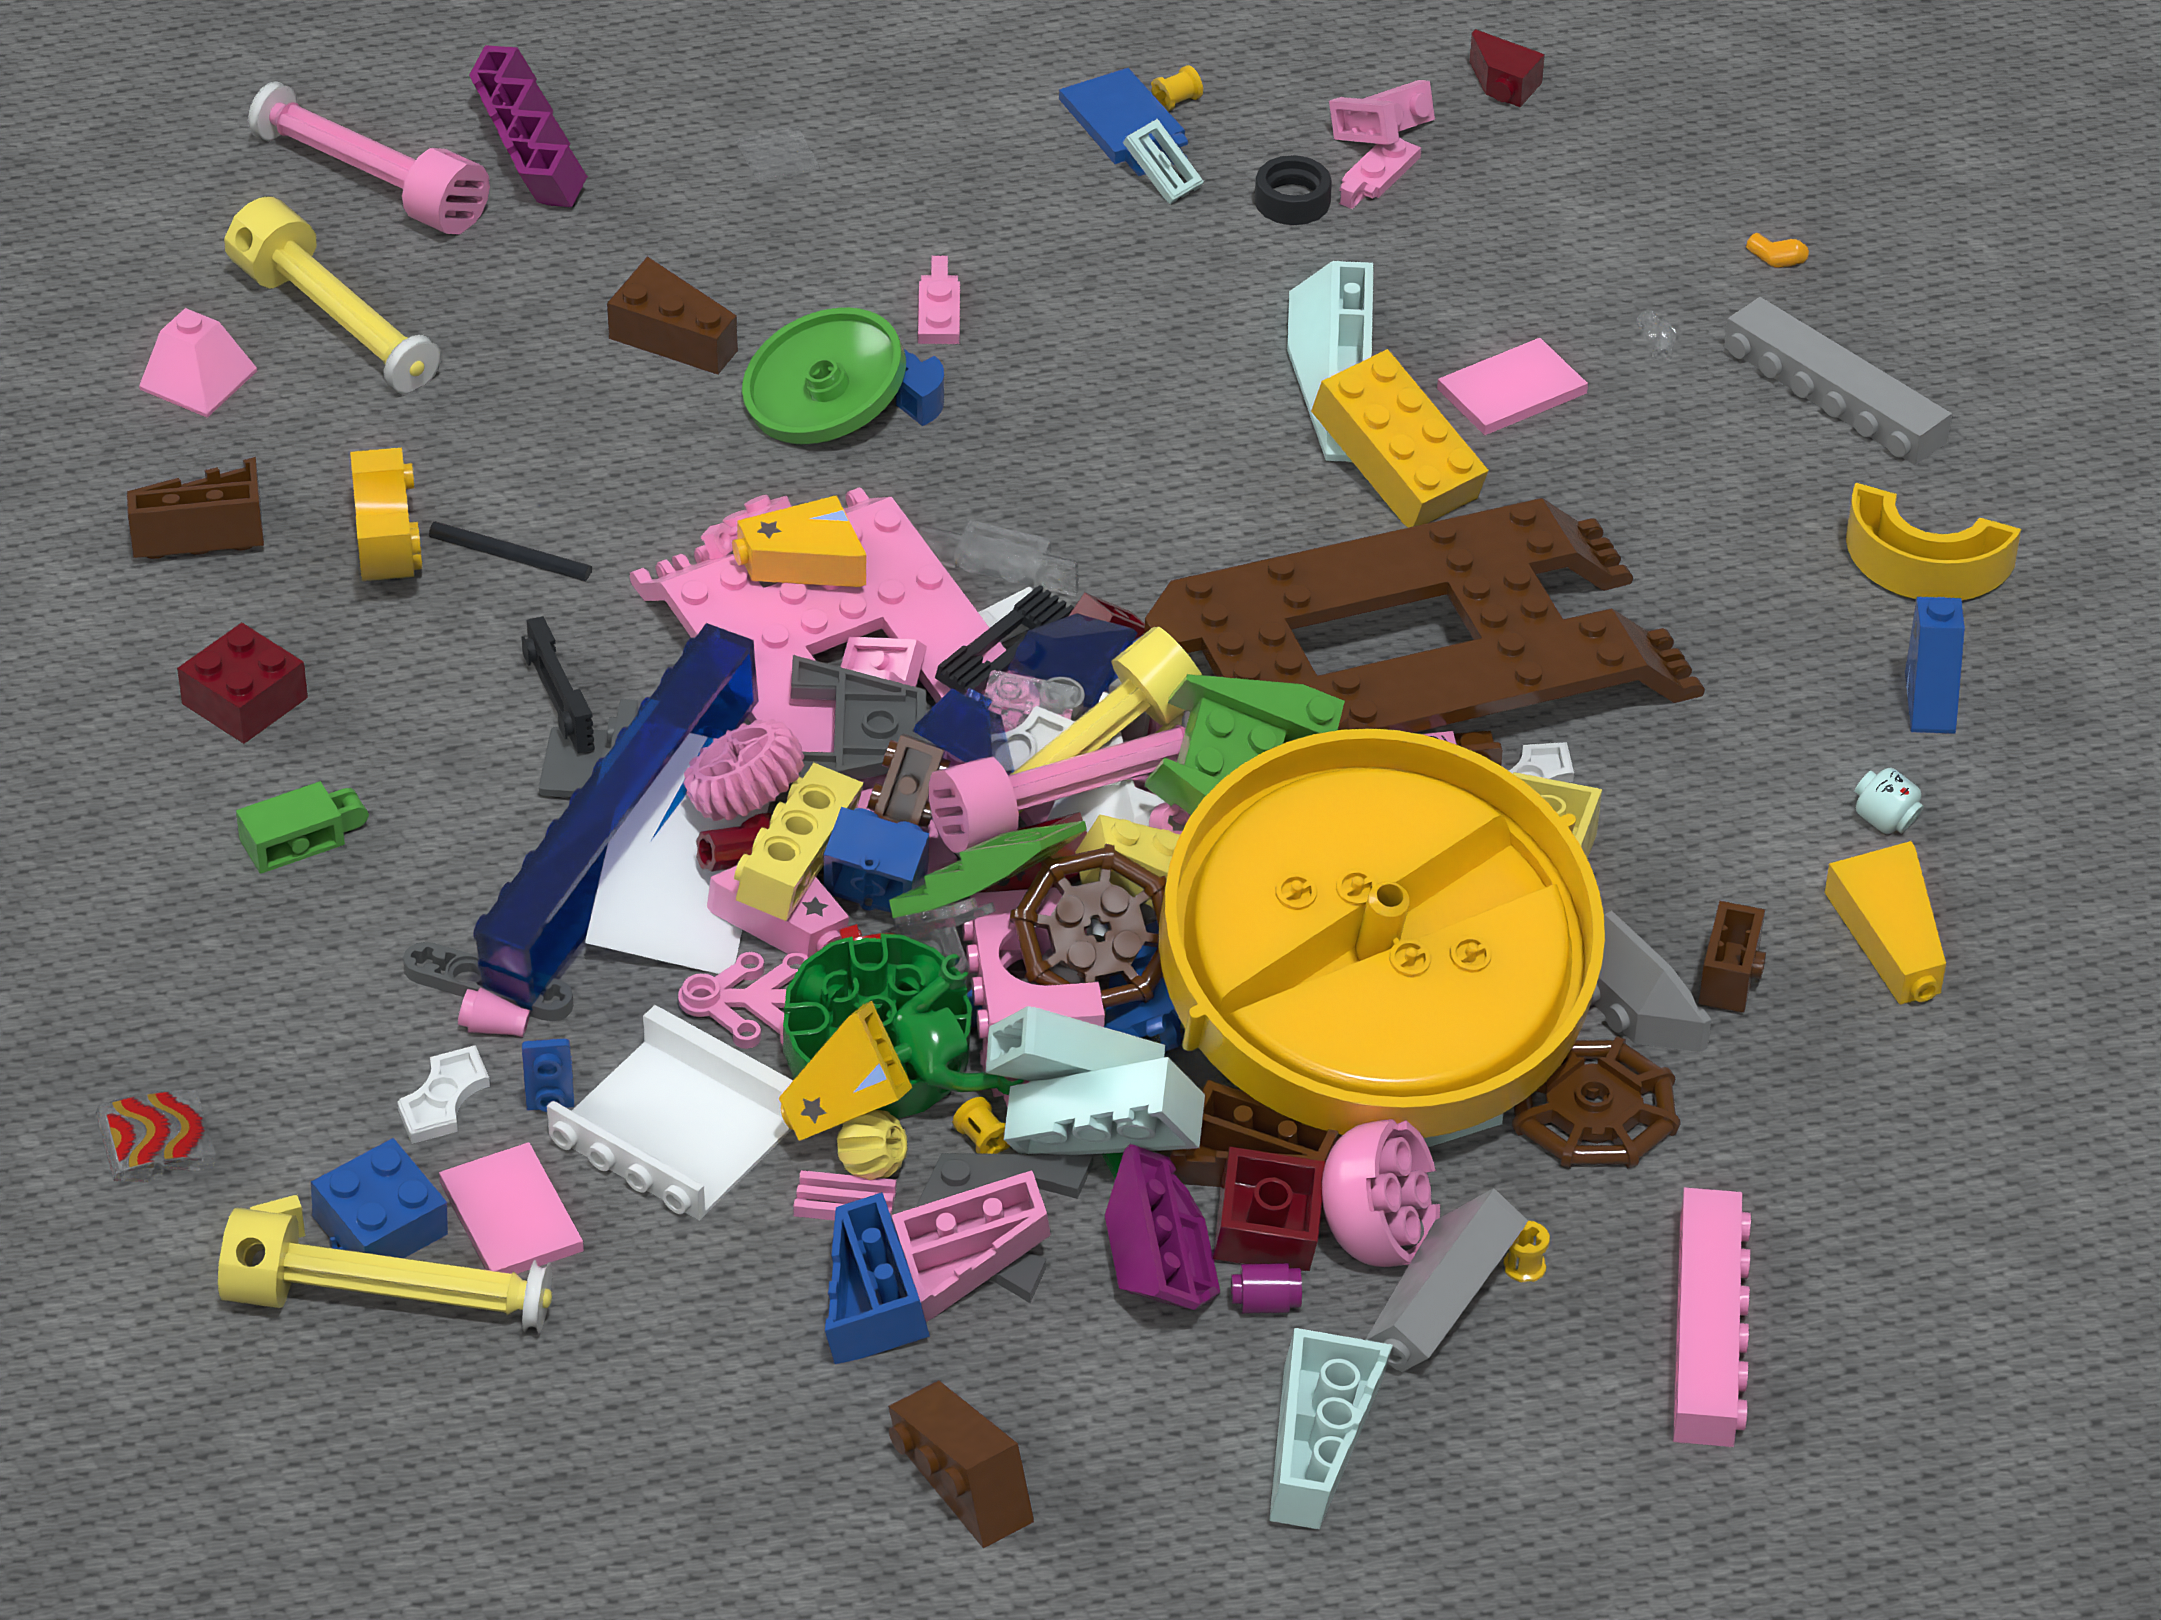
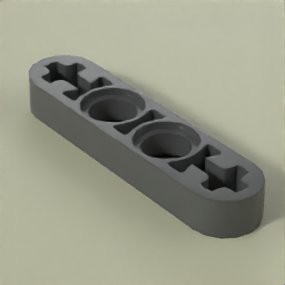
[403,942,574,1021]

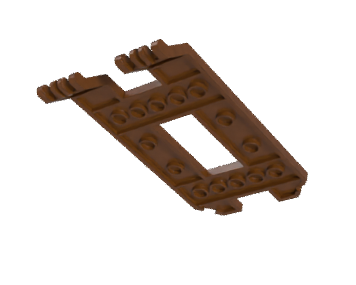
[1144,498,1705,733]

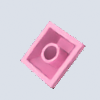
[139,308,257,418]

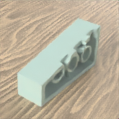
[1004,1057,1205,1155]

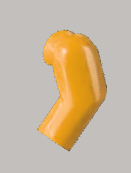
[1746,233,1809,268]

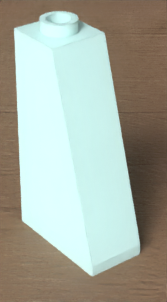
[986,1006,1165,1081]

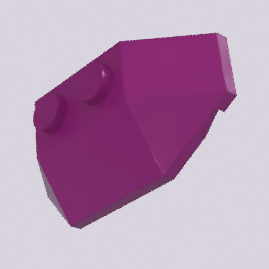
[1105,1144,1221,1310]

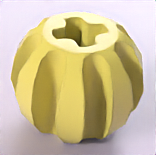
[837,1110,908,1180]

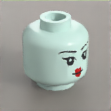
[1854,768,1924,834]

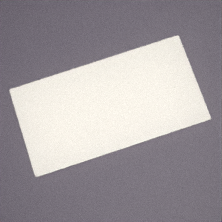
[585,721,770,974]

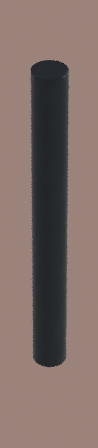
[429,521,592,582]

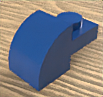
[896,349,944,426]

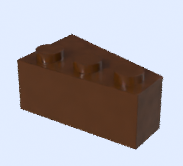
[607,256,738,375]
[127,457,264,559]
[1170,1080,1342,1187]
[888,1380,1034,1549]

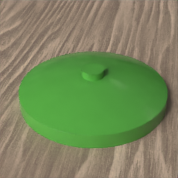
[742,307,906,444]

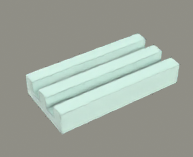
[1123,119,1204,204]

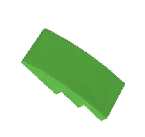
[889,821,1087,918]

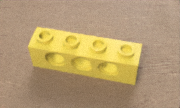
[734,763,864,921]

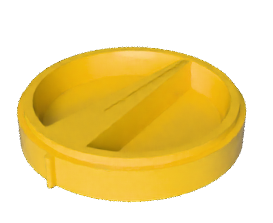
[1159,729,1605,1138]

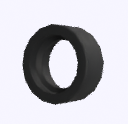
[1255,155,1332,226]

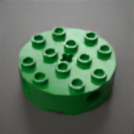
[783,933,972,1119]

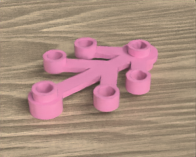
[678,952,809,1049]

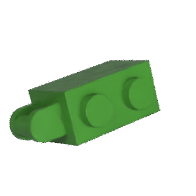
[236,781,369,874]

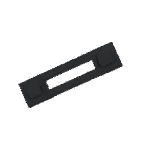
[935,585,1074,701]
[521,616,595,753]

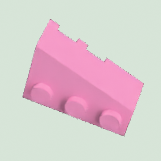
[891,1170,1051,1322]

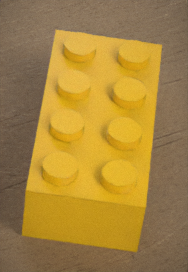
[1311,349,1489,528]

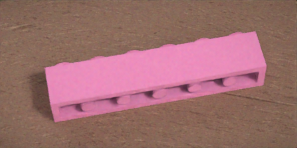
[1673,1187,1751,1447]

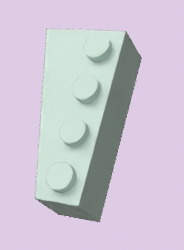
[1269,1328,1393,1529]

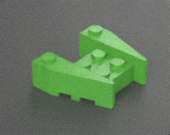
[1144,674,1345,815]

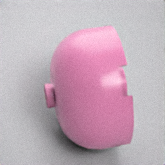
[1322,1119,1440,1267]

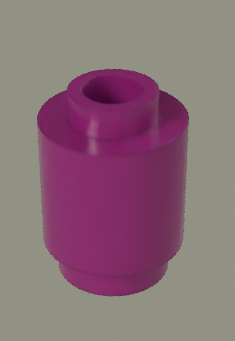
[1231,1263,1302,1314]

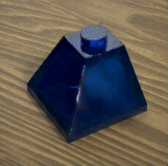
[1008,613,1137,709]
[913,687,1015,776]

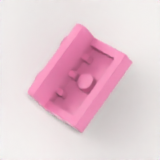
[841,637,927,687]

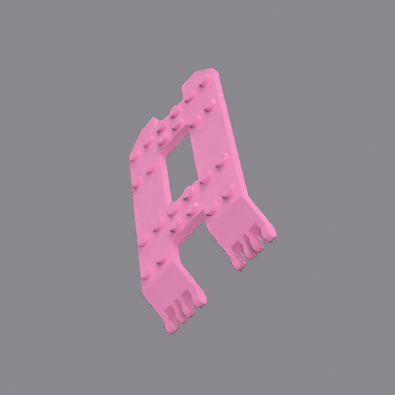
[630,487,1055,875]

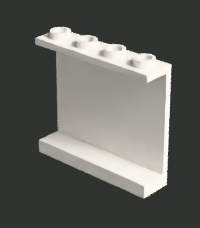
[547,1005,793,1221]

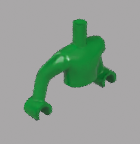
[893,954,1024,1095]

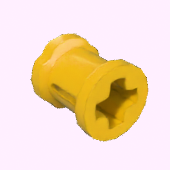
[1151,65,1203,112]
[952,1097,1010,1154]
[1503,1221,1550,1282]

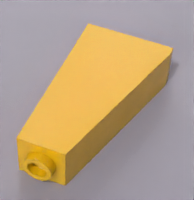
[1825,841,1946,1005]

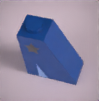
[1905,597,1965,734]

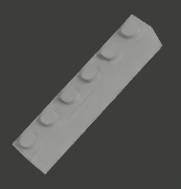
[1724,297,1952,465]

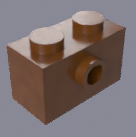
[1698,901,1766,1013]

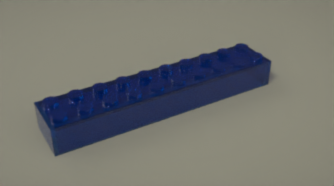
[473,623,759,1011]

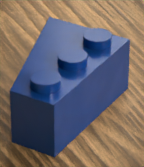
[825,1192,930,1364]

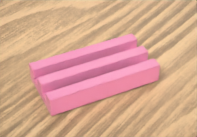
[793,1170,897,1220]

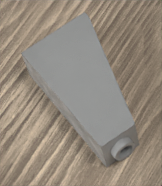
[1365,1188,1528,1372]

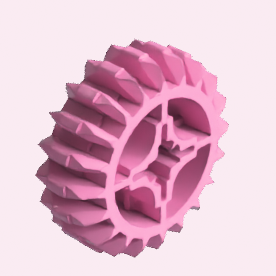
[683,719,805,821]

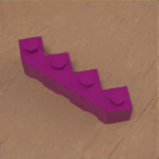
[469,45,588,207]

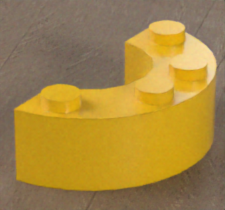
[350,447,422,581]
[1846,483,2021,600]

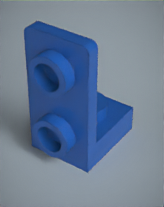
[522,1039,574,1112]

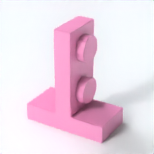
[1329,80,1435,145]

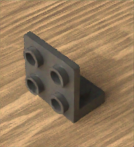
[539,699,639,800]

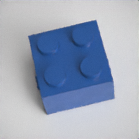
[824,807,929,918]
[311,1138,448,1258]

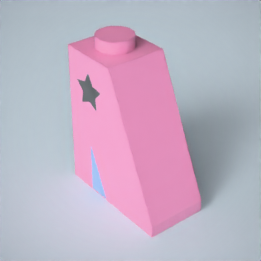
[707,866,849,957]

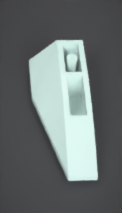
[1287,261,1373,462]

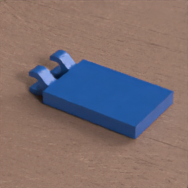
[1059,68,1188,176]
[1104,921,1181,1051]

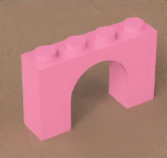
[962,886,1105,1040]

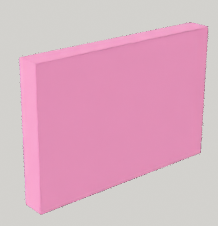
[1437,338,1588,435]
[439,1142,584,1274]

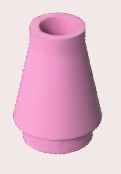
[458,987,531,1038]

